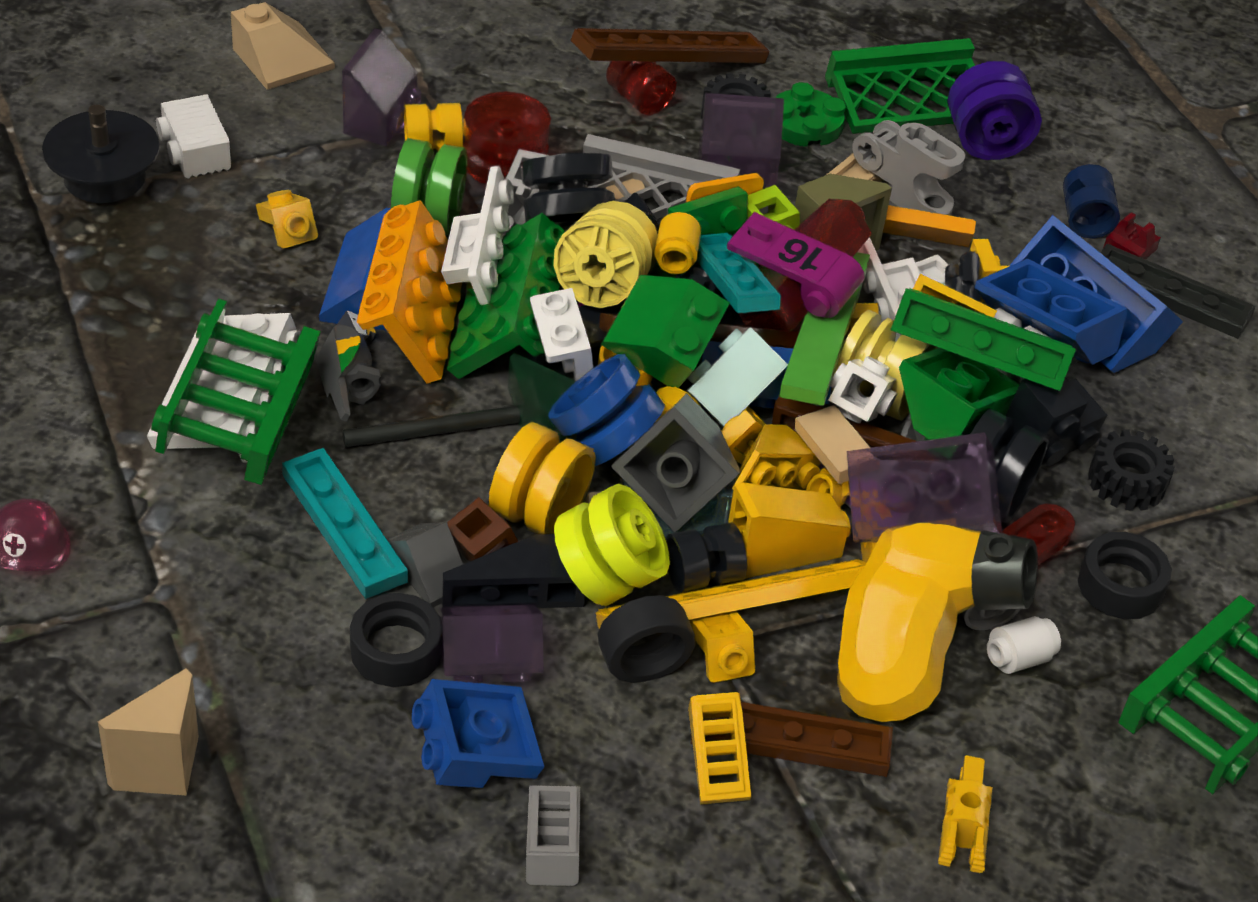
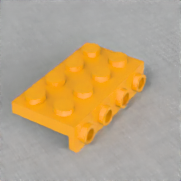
[357,200,462,384]

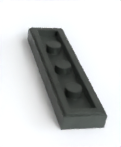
[1100,244,1256,339]

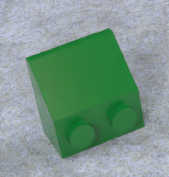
[601,275,730,388]

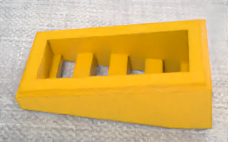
[688,692,751,805]

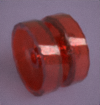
[463,91,551,185]

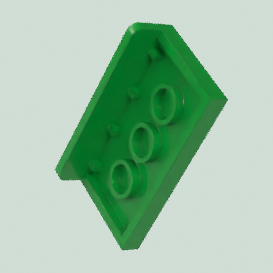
[447,213,565,379]

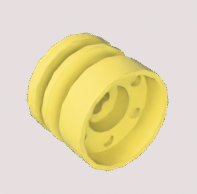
[553,201,658,308]
[832,309,938,421]

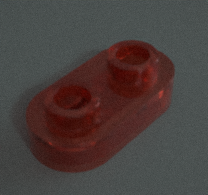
[1002,504,1075,565]

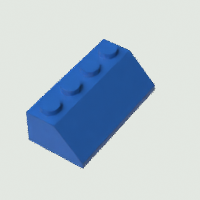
[1009,215,1183,373]

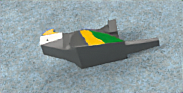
[315,311,381,421]

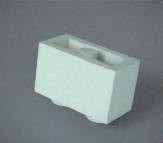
[686,327,788,427]

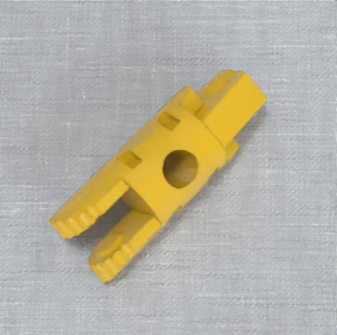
[938,755,993,873]

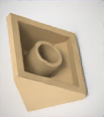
[98,668,199,796]

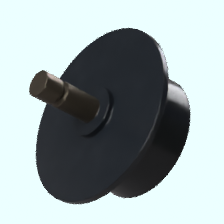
[42,104,160,203]

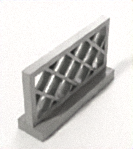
[572,134,740,223]

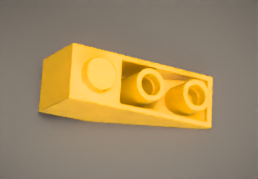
[732,424,821,490]

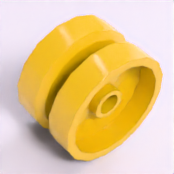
[489,422,596,534]

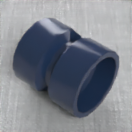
[1062,164,1120,239]

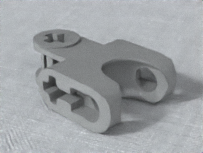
[852,120,965,216]

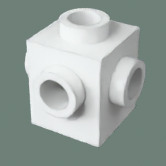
[828,356,897,423]

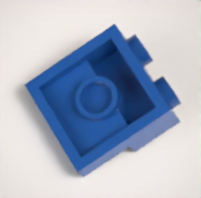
[412,679,544,788]

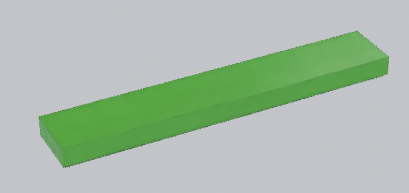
[780,248,870,406]

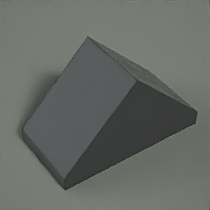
[387,522,463,607]

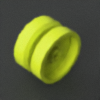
[554,483,670,606]

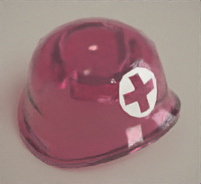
[0,498,71,571]

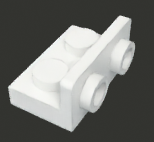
[530,288,593,381]

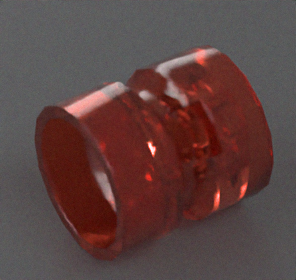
[606,61,677,115]

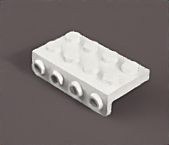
[147,313,301,463]

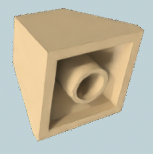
[231,2,335,90]

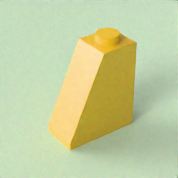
[728,482,851,579]

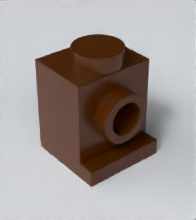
[447,497,518,562]

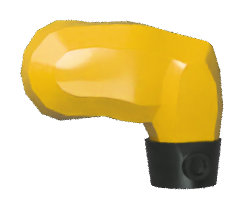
[837,523,1038,722]

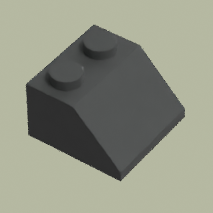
[611,393,741,532]

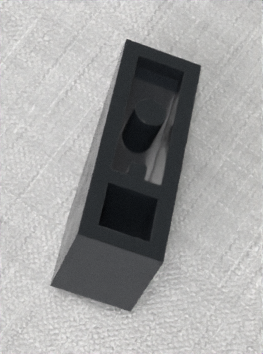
[442,533,585,611]

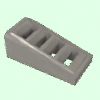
[526,785,580,886]

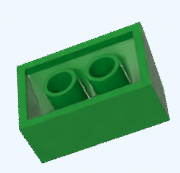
[899,348,1019,454]

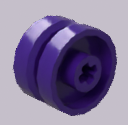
[947,61,1042,160]

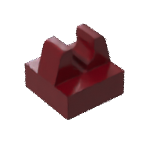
[1103,212,1161,259]

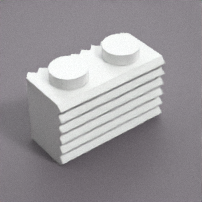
[156,94,231,179]

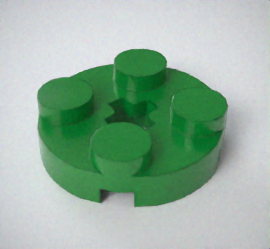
[769,82,845,147]

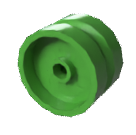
[391,138,468,236]

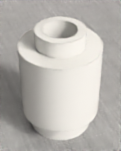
[987,616,1061,674]

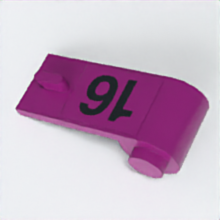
[727,212,865,318]

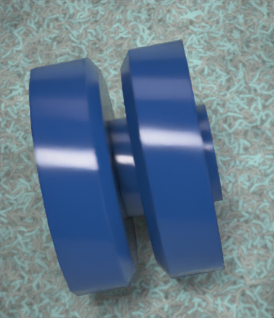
[548,354,665,466]

